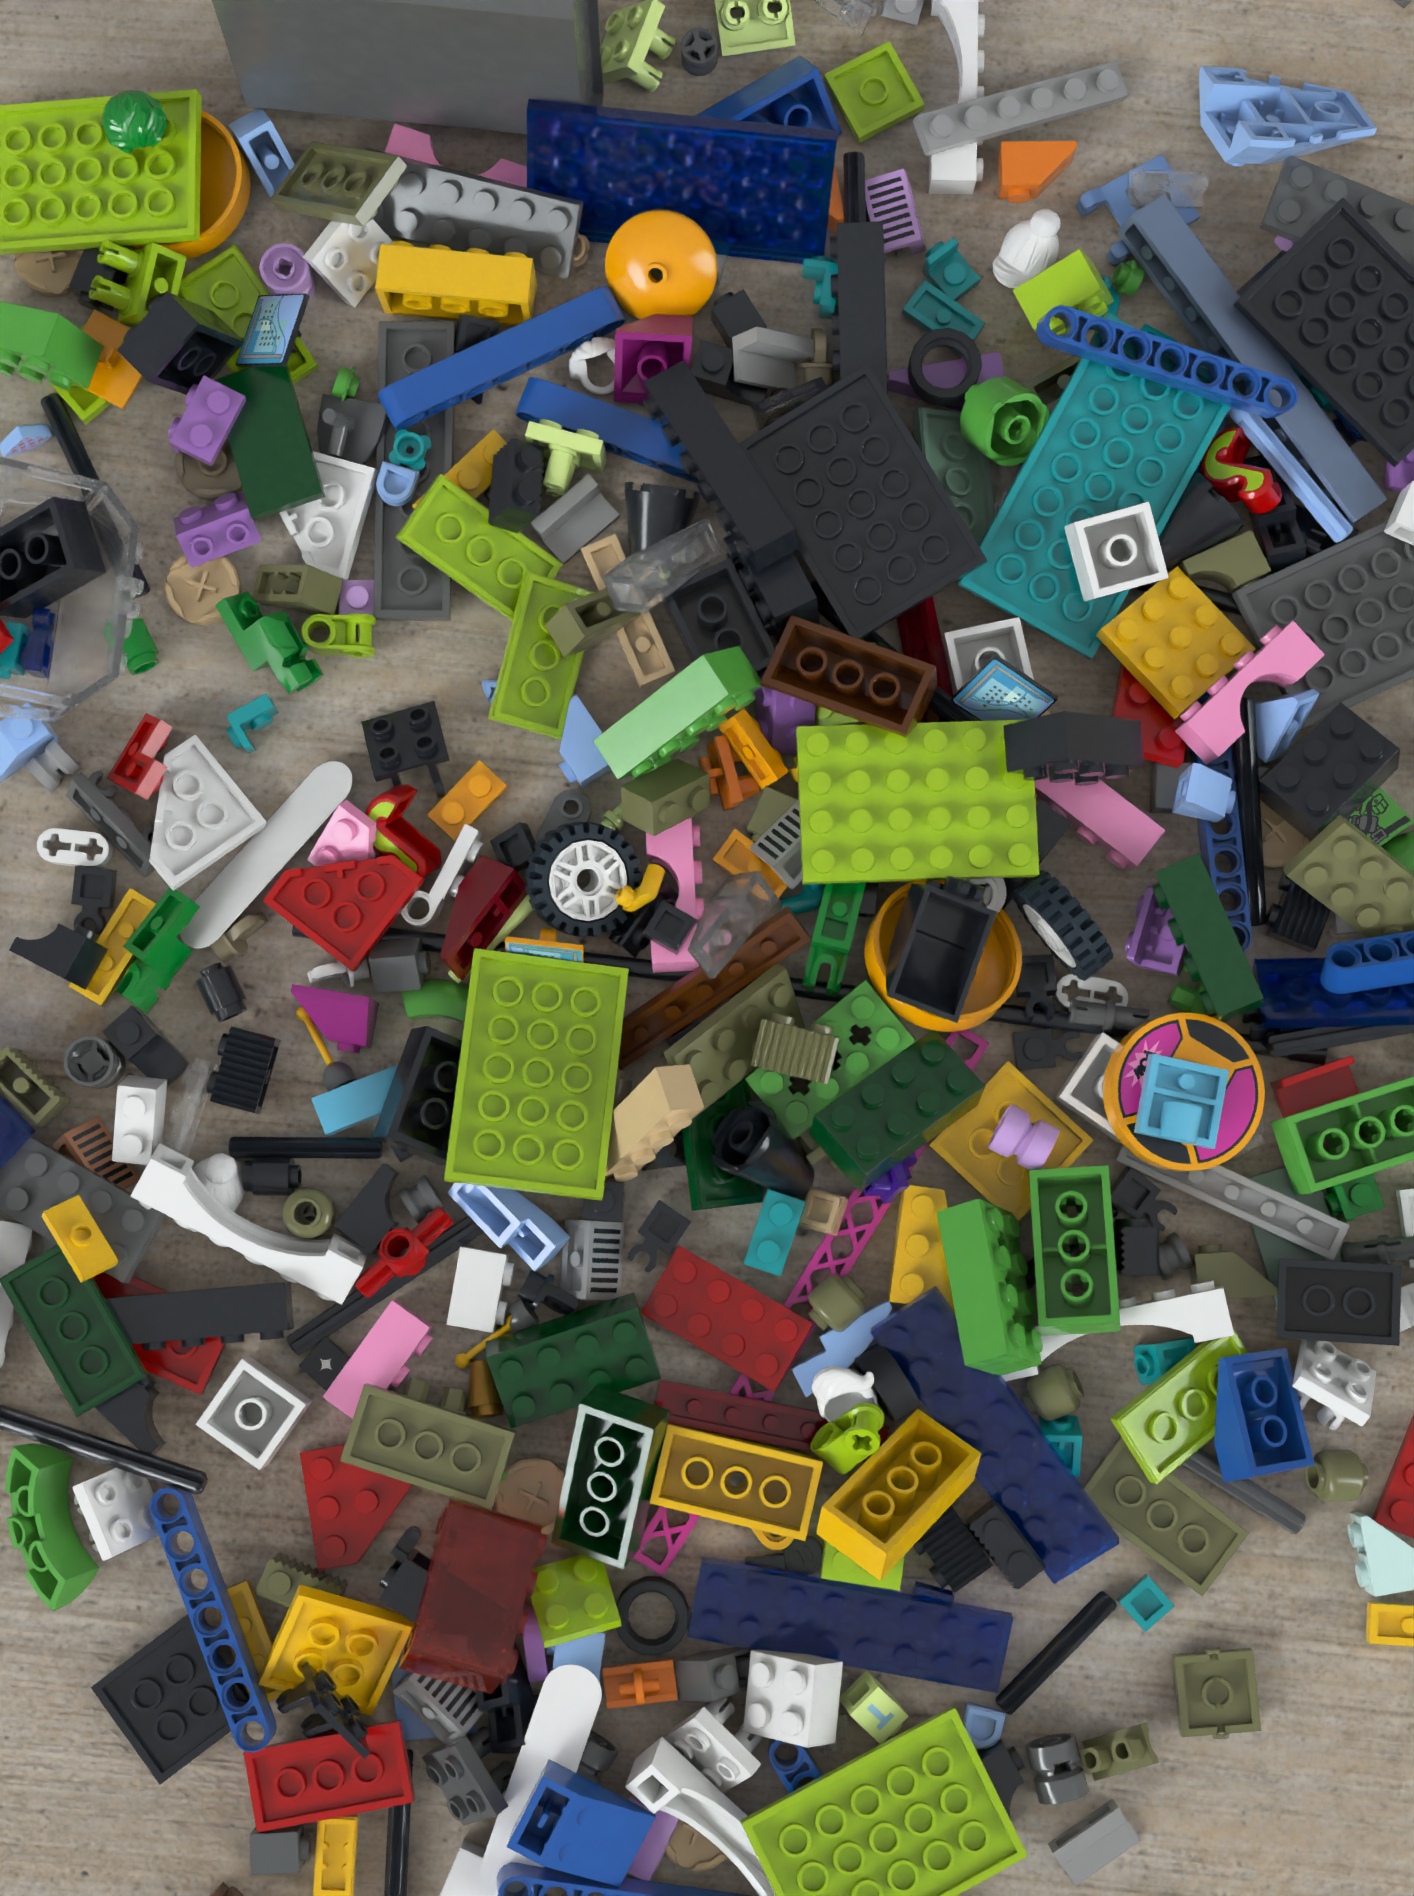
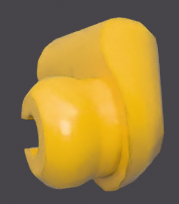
[615,864,665,912]

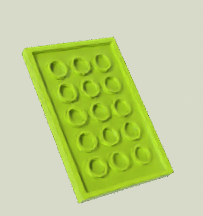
[0,89,202,255]
[796,719,1039,884]
[444,948,629,1201]
[739,1706,1028,1896]

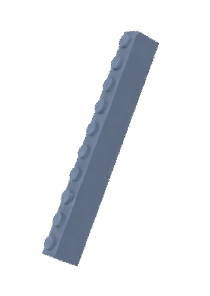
[1117,194,1387,526]

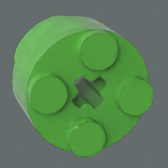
[960,376,1050,466]

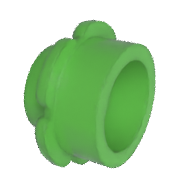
[1111,260,1145,296]
[331,366,361,402]

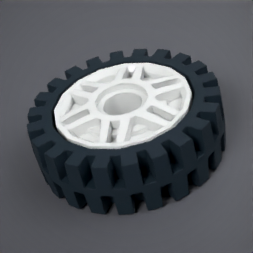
[524,822,643,937]
[1012,870,1113,981]

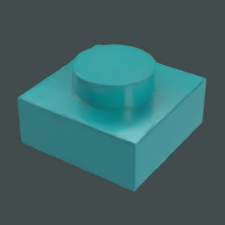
[1117,1574,1174,1632]

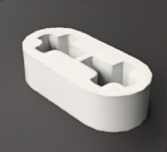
[37,828,113,868]
[1054,974,1128,1010]

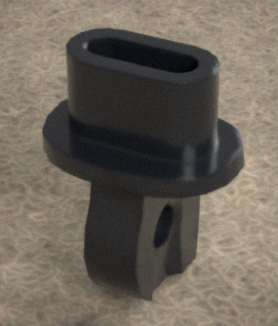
[517,1270,580,1315]

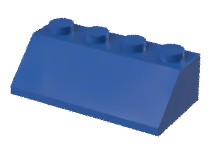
[672,55,842,207]

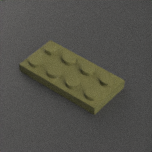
[270,141,407,227]
[1283,815,1414,938]
[664,964,806,1117]
[340,1383,517,1510]
[1074,1435,1249,1597]

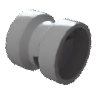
[25,739,80,792]

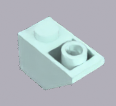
[1347,1512,1414,1597]

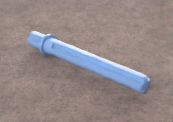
[1225,383,1353,543]

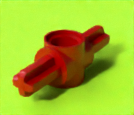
[354,1207,453,1298]

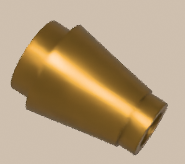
[467,1360,503,1419]

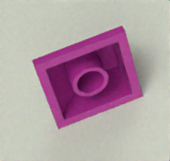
[614,314,693,403]
[291,984,379,1054]

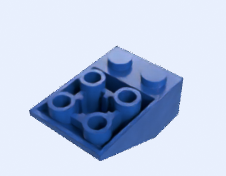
[507,1759,656,1887]

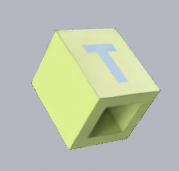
[839,1670,909,1744]

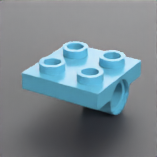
[1134,1054,1229,1149]

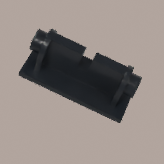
[608,881,679,958]

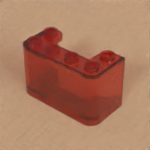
[399,1498,547,1694]

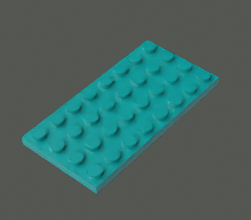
[957,312,1240,659]

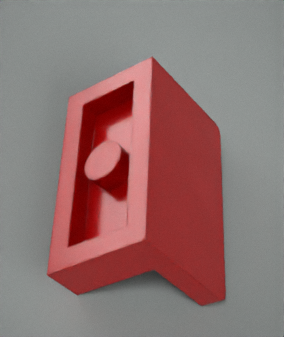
[1270,1056,1359,1117]

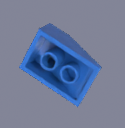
[1214,1348,1315,1483]

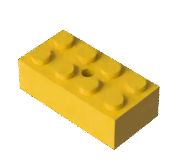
[375,241,538,326]
[816,1409,981,1581]
[649,1423,823,1541]

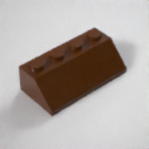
[760,615,937,737]

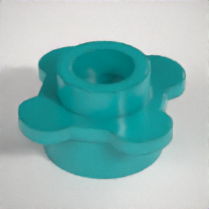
[389,429,432,471]

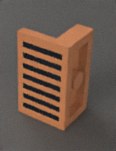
[51,1116,140,1189]

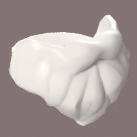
[569,337,615,395]

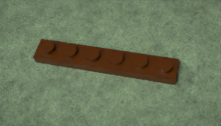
[618,906,812,1070]

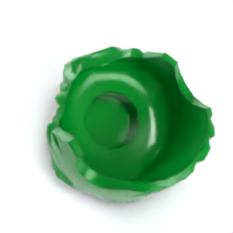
[102,90,167,154]

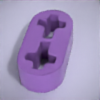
[521,1605,550,1683]

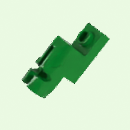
[215,591,324,695]
[801,882,866,997]
[115,887,200,1014]

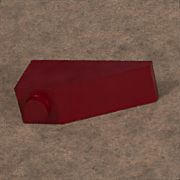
[440,855,527,980]

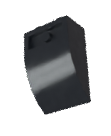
[886,876,997,1023]
[379,1526,511,1636]

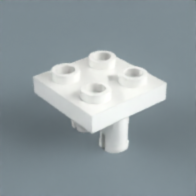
[303,219,393,308]
[1292,1340,1376,1430]
[72,1468,159,1561]
[664,1698,763,1793]

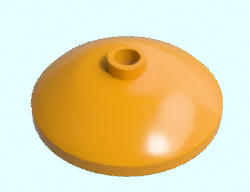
[605,209,718,320]

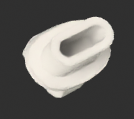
[307,958,370,988]

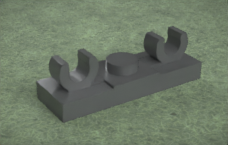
[66,770,155,878]

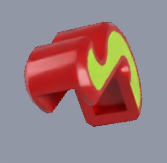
[1199,427,1282,514]
[365,784,442,878]

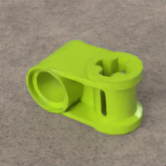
[301,613,376,658]
[810,1402,885,1474]

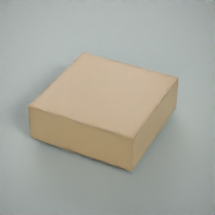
[798,1188,848,1237]

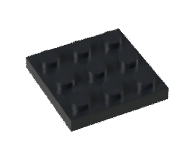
[91,1614,250,1785]

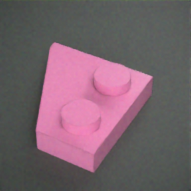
[307,799,376,867]

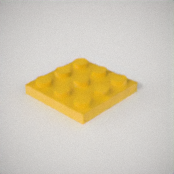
[1096,566,1256,720]
[928,1061,1093,1222]
[258,1584,413,1716]

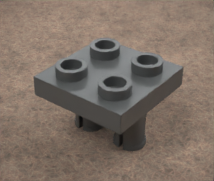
[422,1726,514,1826]

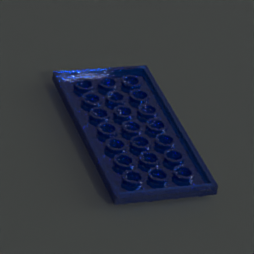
[527,99,838,264]

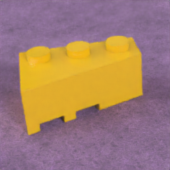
[887,1185,955,1311]

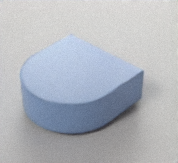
[376,461,420,506]
[962,1702,1006,1749]

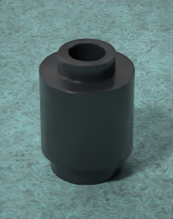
[196,962,247,1022]
[242,1157,302,1196]

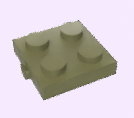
[1172,1647,1261,1739]

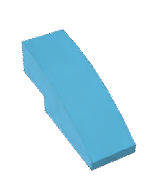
[311,1065,398,1135]

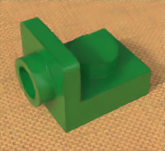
[1324,1173,1385,1222]

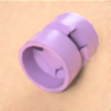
[259,243,316,302]
[987,1103,1060,1170]

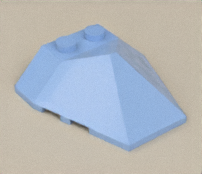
[1199,66,1377,166]

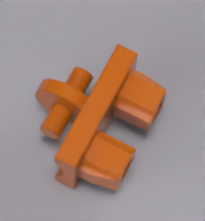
[698,735,759,811]
[602,1658,678,1709]

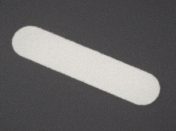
[180,761,353,948]
[479,1664,602,1896]

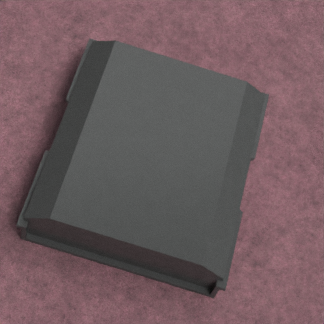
[212,0,604,140]

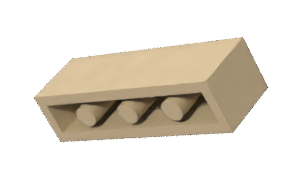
[605,1064,704,1182]

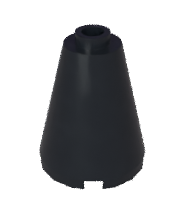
[1159,470,1245,572]
[625,482,701,588]
[711,1100,815,1198]

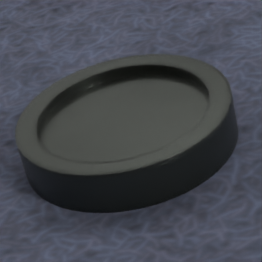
[784,1536,823,1576]

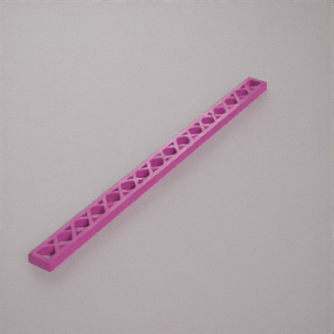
[633,1029,989,1576]

